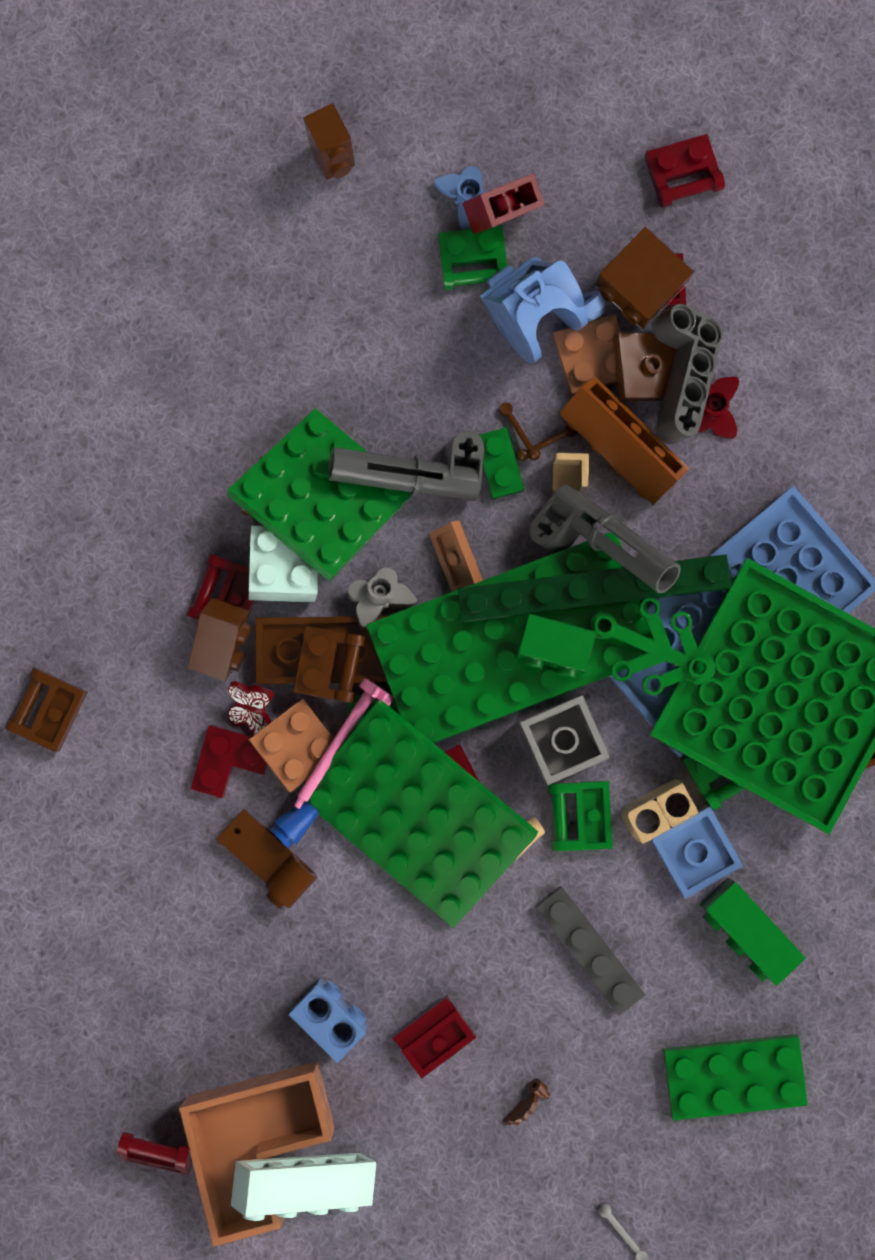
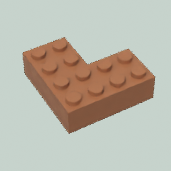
[179,1061,335,1247]

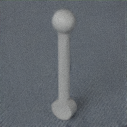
[598,1203,649,1260]

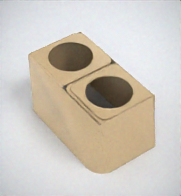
[621,779,699,844]

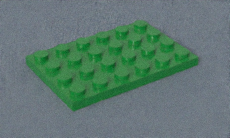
[308,699,539,928]

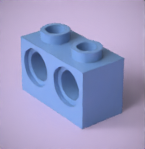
[288,978,368,1063]

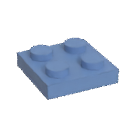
[651,806,743,899]

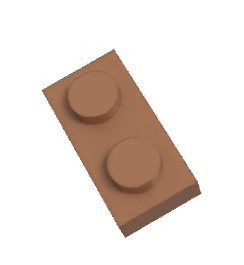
[429,520,483,592]

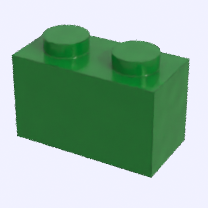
[517,614,597,679]

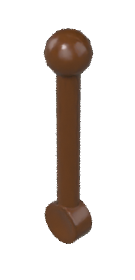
[500,402,541,461]
[516,424,577,461]

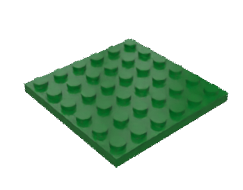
[648,558,875,835]

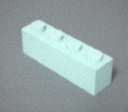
[231,1153,376,1221]

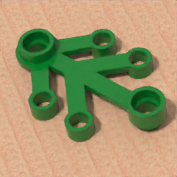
[589,598,715,695]

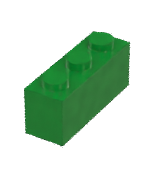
[700,878,806,986]

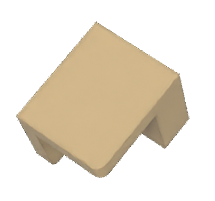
[551,453,589,494]

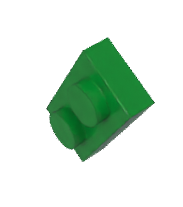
[479,427,525,500]

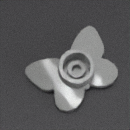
[347,568,417,629]

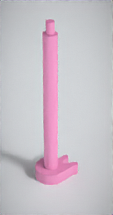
[294,678,394,809]

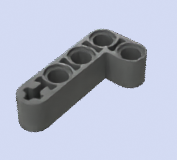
[652,304,722,445]

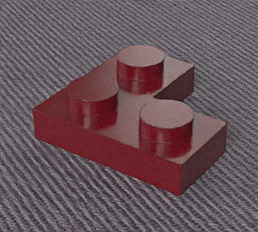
[190,725,268,798]

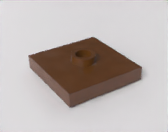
[613,333,676,401]

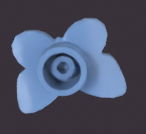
[434,166,488,230]

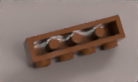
[559,377,690,505]

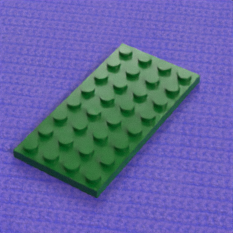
[366,532,653,743]

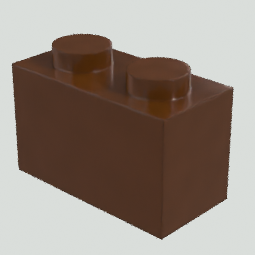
[303,103,355,180]
[188,598,251,682]

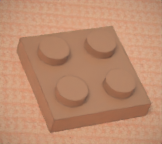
[552,314,621,397]
[248,698,333,793]

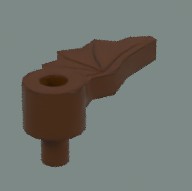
[503,1079,550,1126]

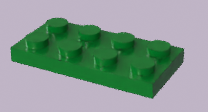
[663,1034,808,1121]

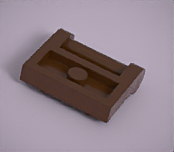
[294,626,365,703]
[4,667,88,752]

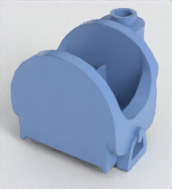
[479,257,606,364]

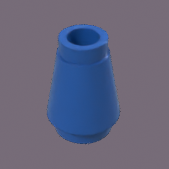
[270,801,319,848]

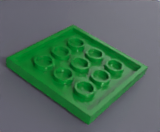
[227,408,412,582]

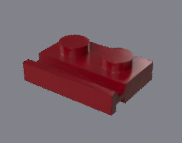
[392,995,476,1079]

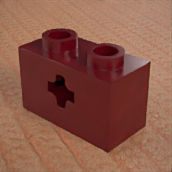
[462,173,545,235]

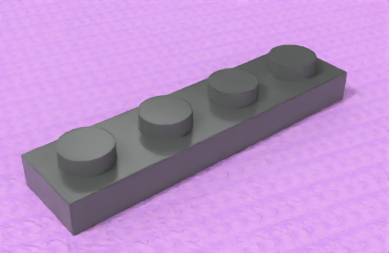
[535,886,645,1016]

